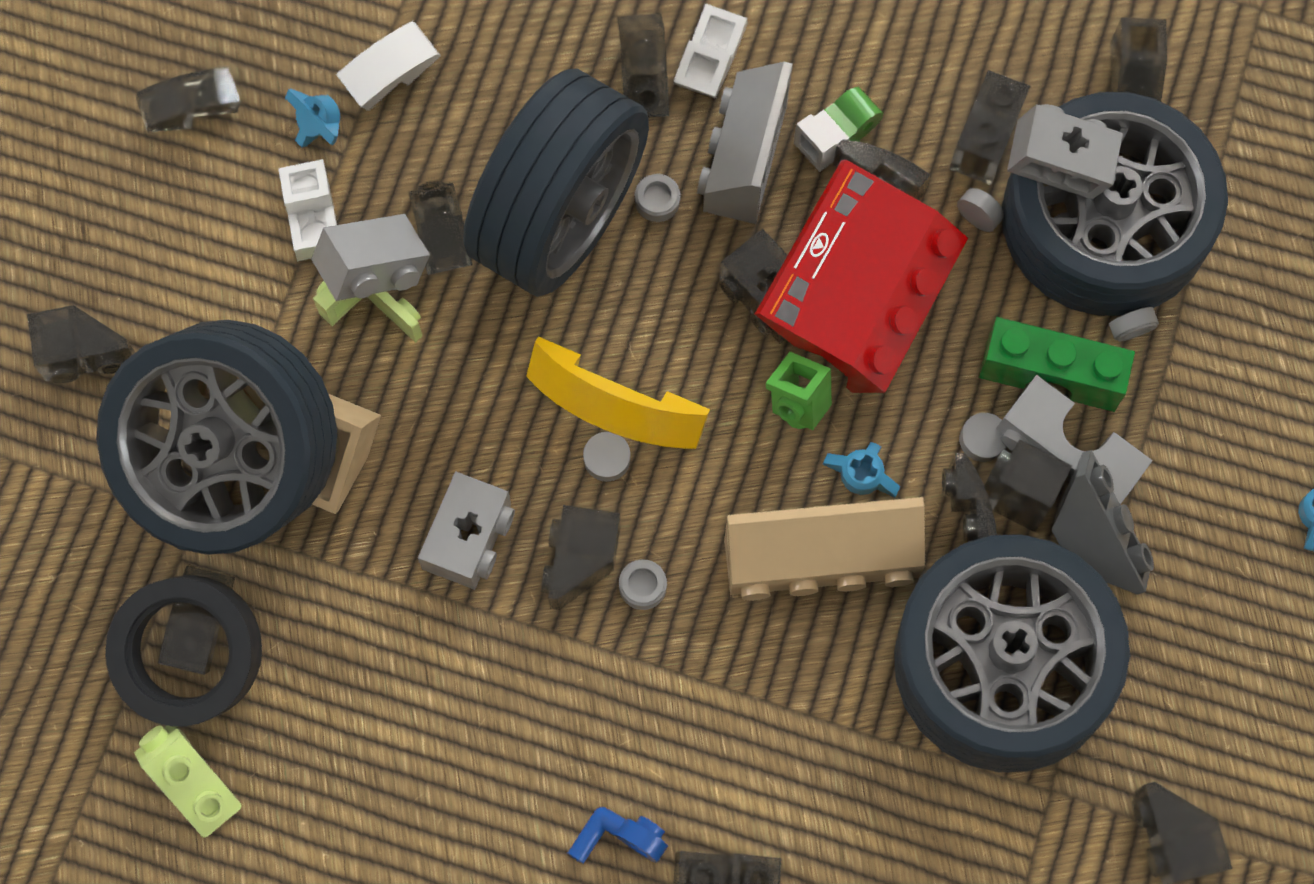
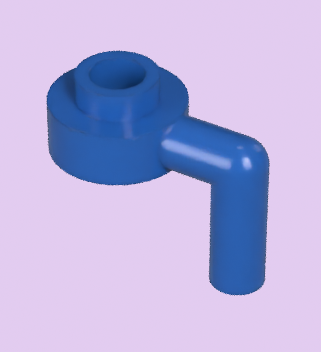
[567,807,668,864]

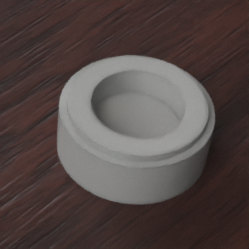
[635,174,680,222]
[957,188,1004,232]
[1109,307,1159,341]
[959,413,1006,462]
[583,432,631,482]
[619,559,667,610]

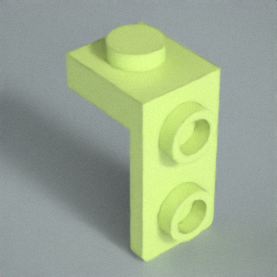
[313,281,422,342]
[134,725,241,837]

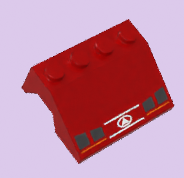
[755,160,968,393]

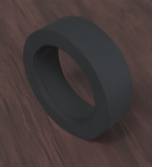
[105,576,262,727]

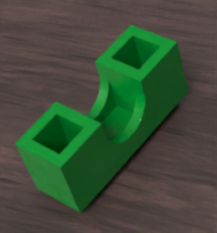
[978,317,1135,412]

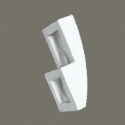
[673,4,748,99]
[336,21,441,111]
[278,159,337,261]

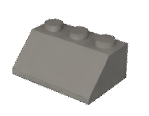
[697,62,793,224]

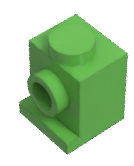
[766,351,832,430]

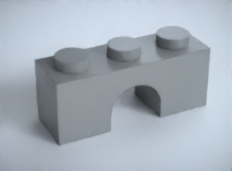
[996,375,1153,505]

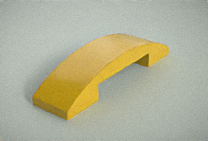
[526,336,710,449]

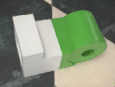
[794,87,883,172]

